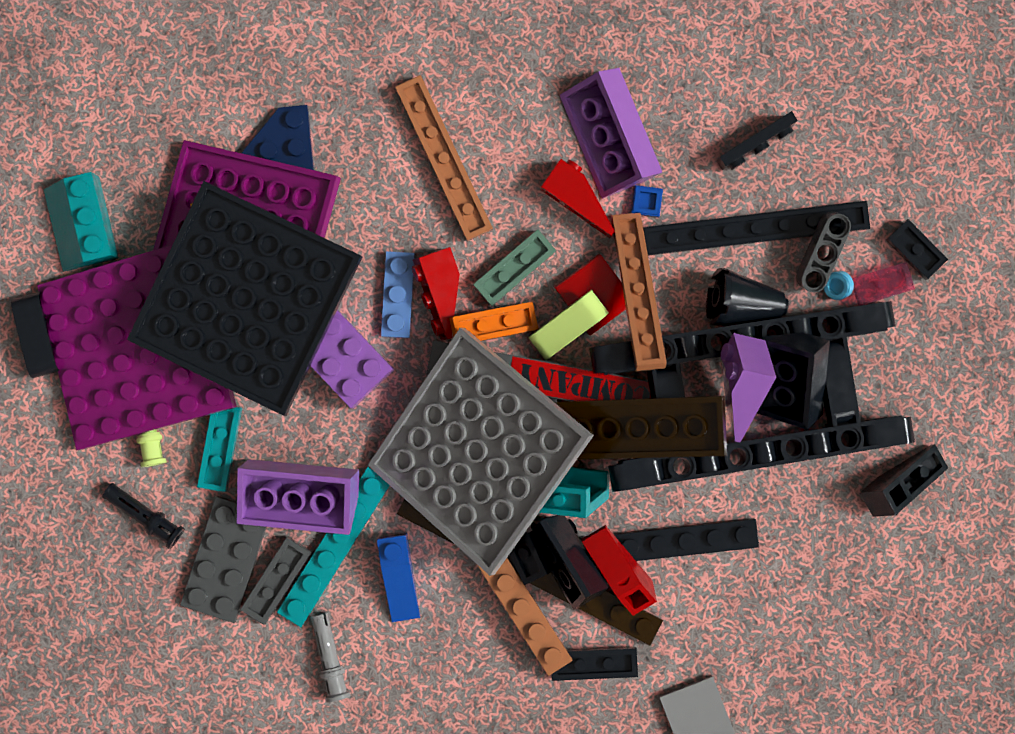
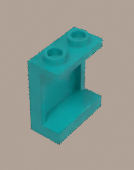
[539,467,609,518]

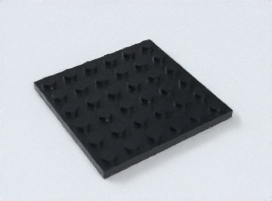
[127,181,363,416]

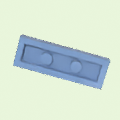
[381,251,415,338]

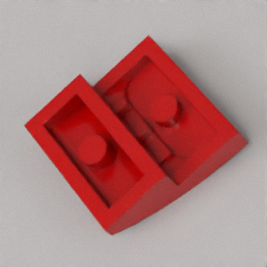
[554,253,626,336]

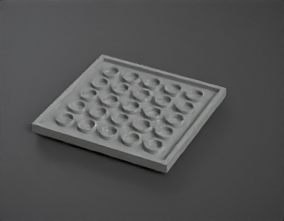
[368,328,594,576]

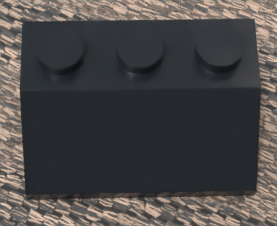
[757,332,830,430]
[533,515,609,610]

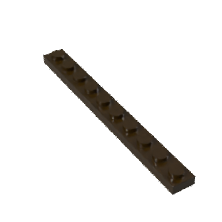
[397,499,663,646]

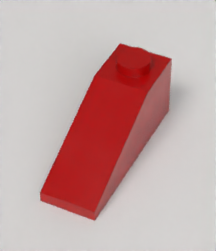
[541,159,615,239]

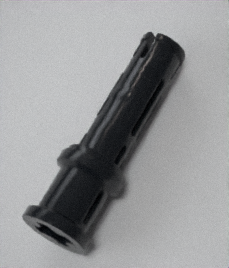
[102,483,185,549]

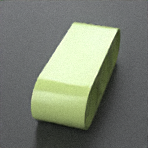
[528,290,609,360]

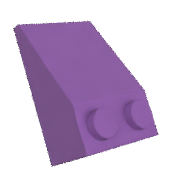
[721,333,776,442]

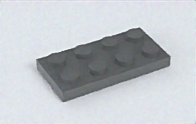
[180,496,267,623]

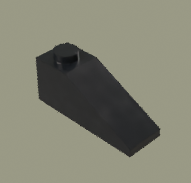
[860,444,948,517]

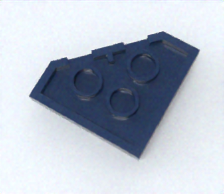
[242,105,314,170]

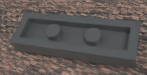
[240,536,312,625]

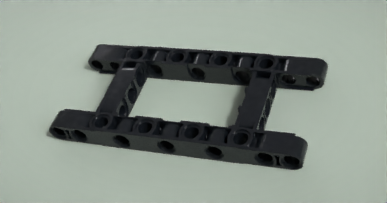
[589,301,915,492]

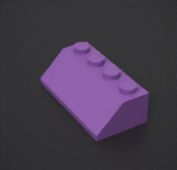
[559,68,663,199]
[237,459,359,535]

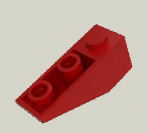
[412,247,460,340]
[581,525,657,616]

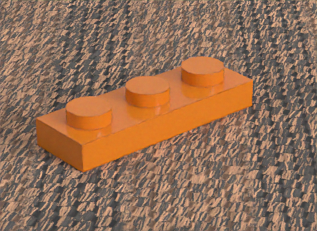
[449,302,539,341]

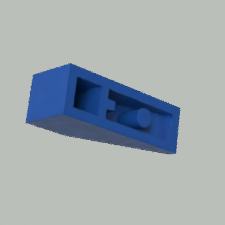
[377,533,420,622]

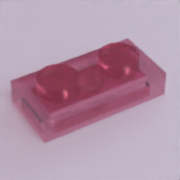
[852,262,915,306]

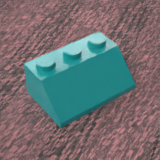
[43,172,119,272]

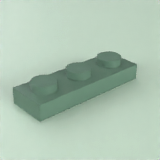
[473,229,557,306]

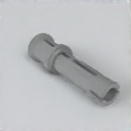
[310,613,351,703]

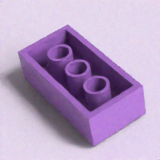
[311,309,395,409]

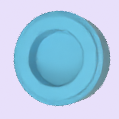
[824,271,854,300]

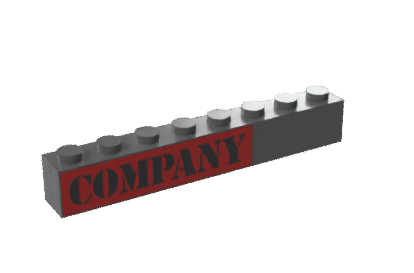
[426,340,651,402]

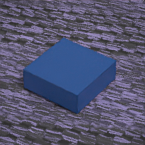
[631,185,663,218]

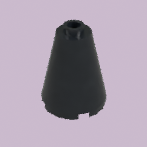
[706,268,789,325]

